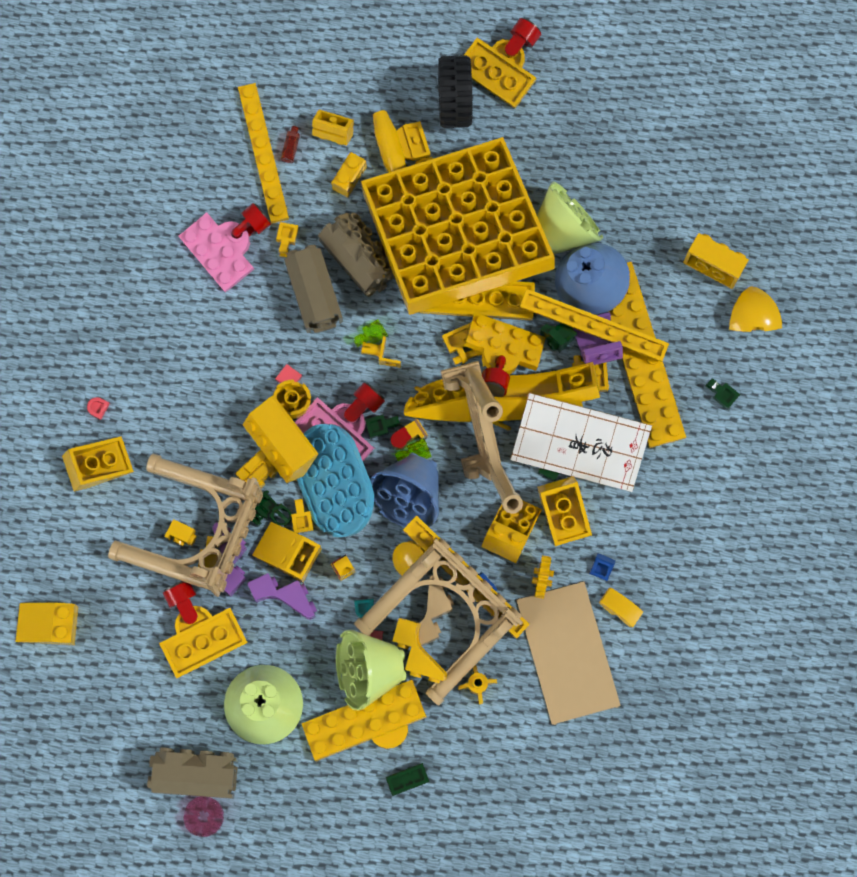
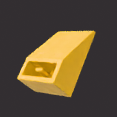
[481,500,542,563]
[252,522,322,583]

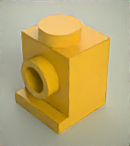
[164,519,197,546]

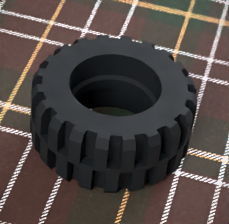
[438,55,473,128]

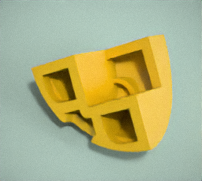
[729,286,782,332]

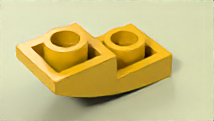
[599,587,643,627]

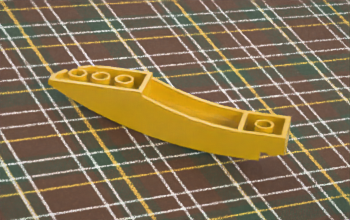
[404,362,600,422]

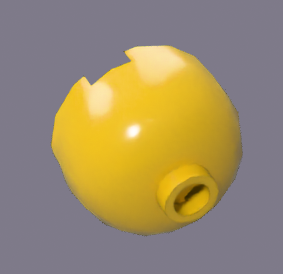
[273,380,311,419]

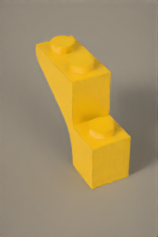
[392,618,447,683]

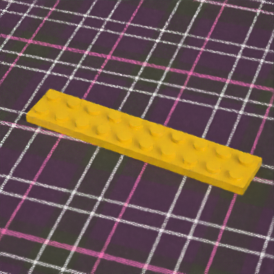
[608,261,686,448]

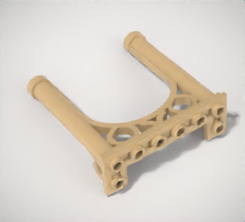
[441,361,523,514]
[108,453,263,597]
[354,538,523,706]

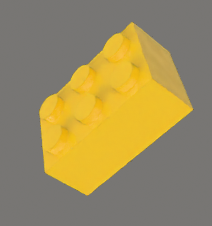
[683,233,749,289]

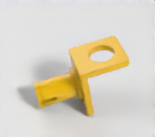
[361,336,401,368]

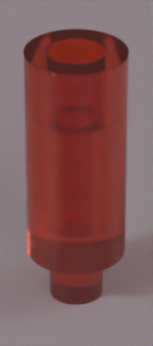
[280,126,300,163]

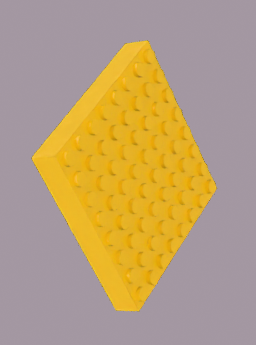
[361,137,555,315]

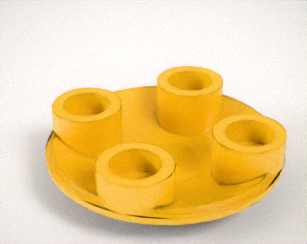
[392,540,424,576]

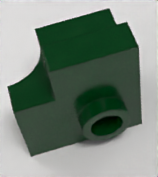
[540,323,577,353]

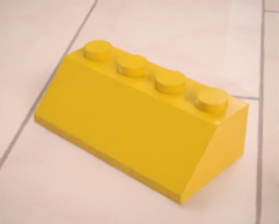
[243,395,319,483]

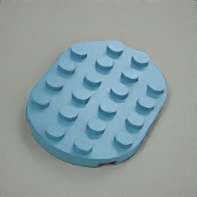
[297,424,374,537]

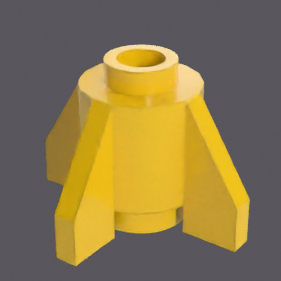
[458,665,497,705]

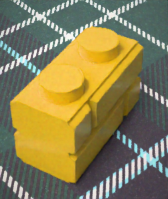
[312,109,354,146]
[331,152,367,198]
[235,450,278,489]

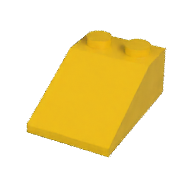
[62,436,134,492]
[537,476,592,546]
[16,603,78,646]

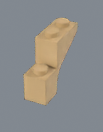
[419,575,454,646]

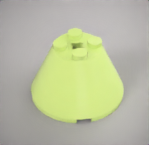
[537,181,603,254]
[336,630,406,710]
[224,665,303,745]

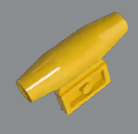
[373,110,431,173]

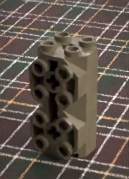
[318,213,394,297]
[284,245,343,333]
[147,748,238,799]

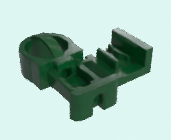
[252,490,292,527]

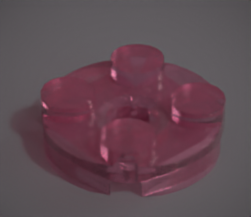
[183,796,224,837]

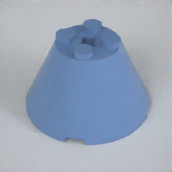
[555,243,630,315]
[370,453,439,527]

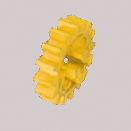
[532,555,554,599]

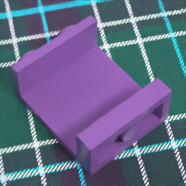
[573,312,623,365]

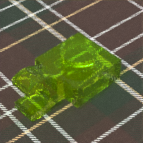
[354,319,388,348]
[395,438,432,461]

